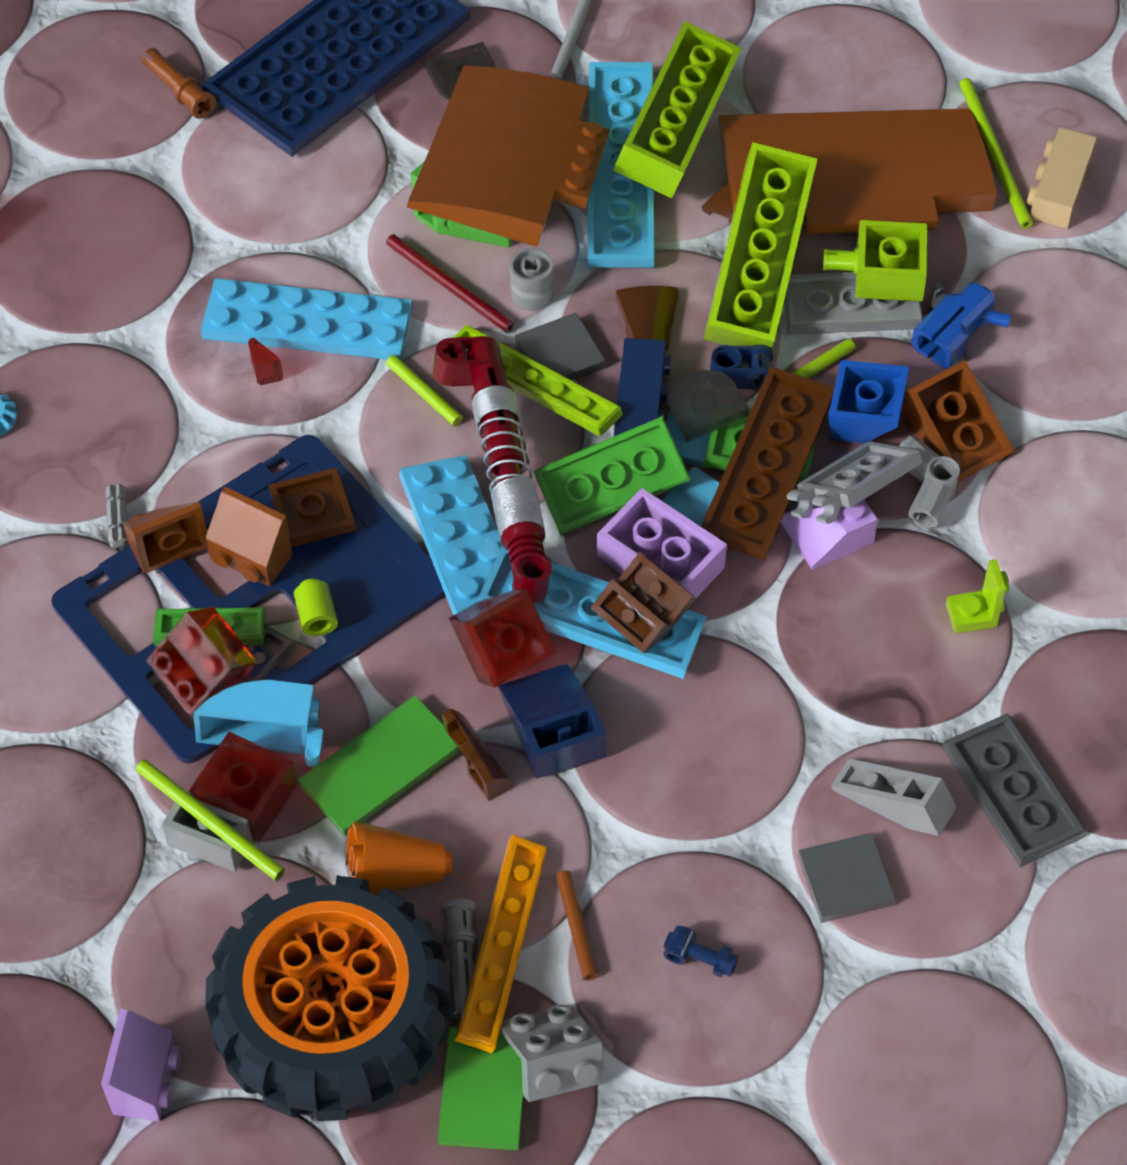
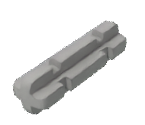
[106,484,128,549]

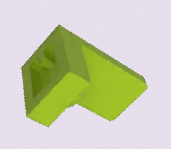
[946,559,1009,634]

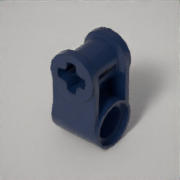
[708,345,774,390]

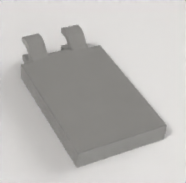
[787,441,922,524]

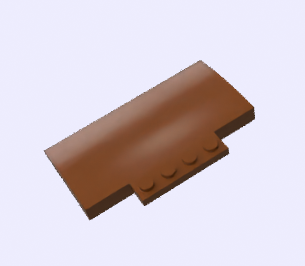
[407,65,610,247]

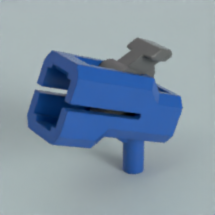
[911,282,1011,369]

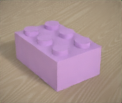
[597,488,727,598]

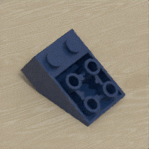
[498,663,607,779]

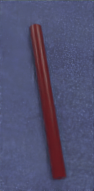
[386,234,515,333]

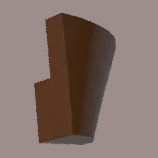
[616,286,679,351]

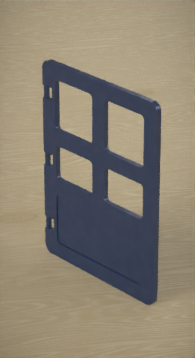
[51,435,445,763]

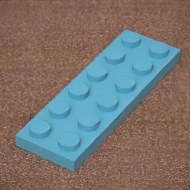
[201,278,412,360]
[399,455,534,645]
[477,546,707,679]

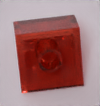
[449,587,556,688]

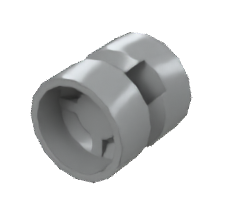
[509,247,554,311]

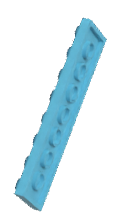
[588,62,654,268]

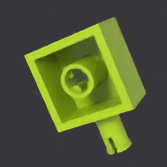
[823,220,927,301]

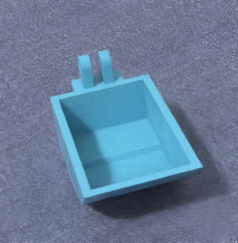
[193,680,323,767]

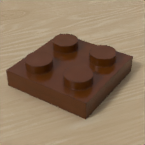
[268,467,356,547]

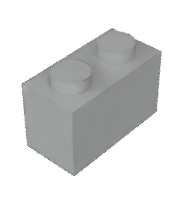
[162,800,253,872]

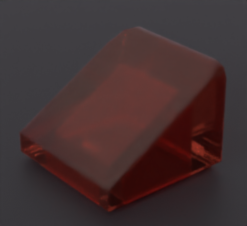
[248,338,283,385]

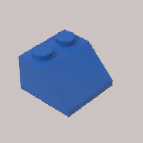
[828,360,910,443]

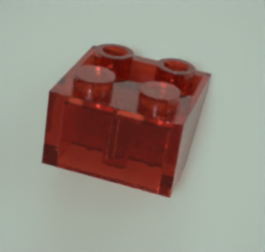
[146,607,257,716]

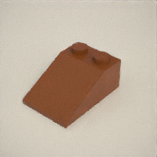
[901,360,1015,482]

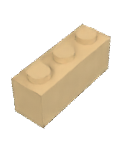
[1027,127,1097,229]

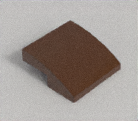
[590,552,697,654]

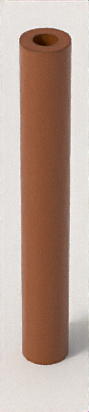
[556,870,598,981]

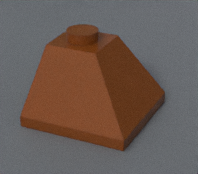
[123,502,208,574]

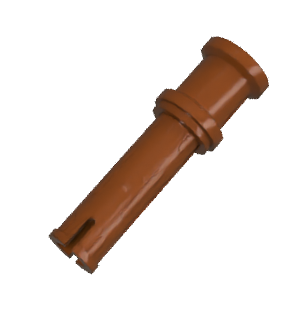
[141,48,216,119]

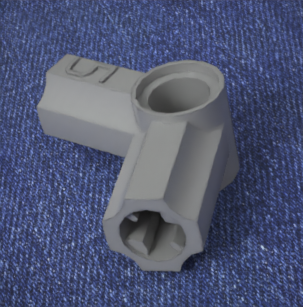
[899,436,960,529]

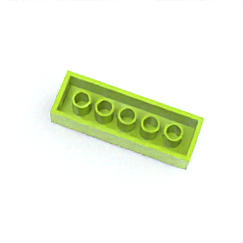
[613,21,742,198]
[703,142,817,349]

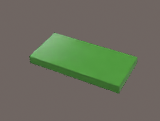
[533,416,691,536]
[298,695,461,836]

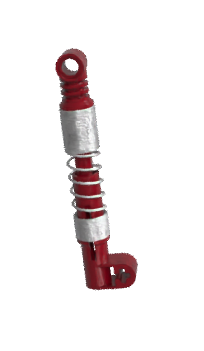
[433,336,552,604]

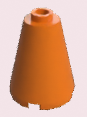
[345,822,452,895]

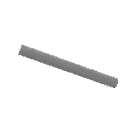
[550,0,592,79]

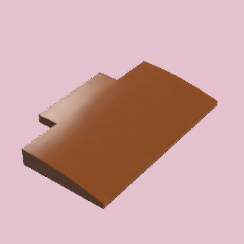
[718,108,998,234]

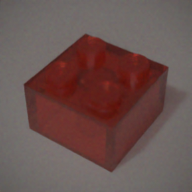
[189,731,298,843]

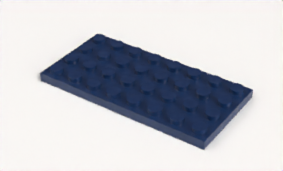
[202,0,470,157]

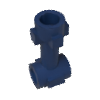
[663,925,739,977]

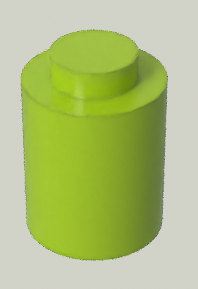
[294,578,338,637]

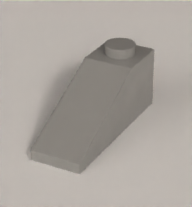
[831,758,957,836]

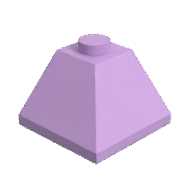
[781,499,878,570]

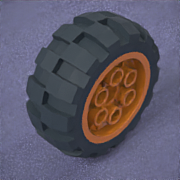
[205,875,452,1121]

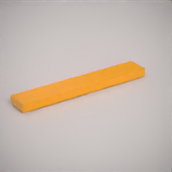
[454,834,548,1054]

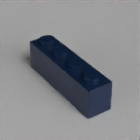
[613,338,671,437]

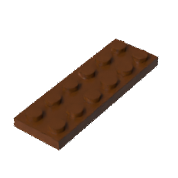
[701,366,835,561]

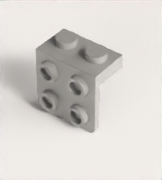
[500,1004,603,1102]

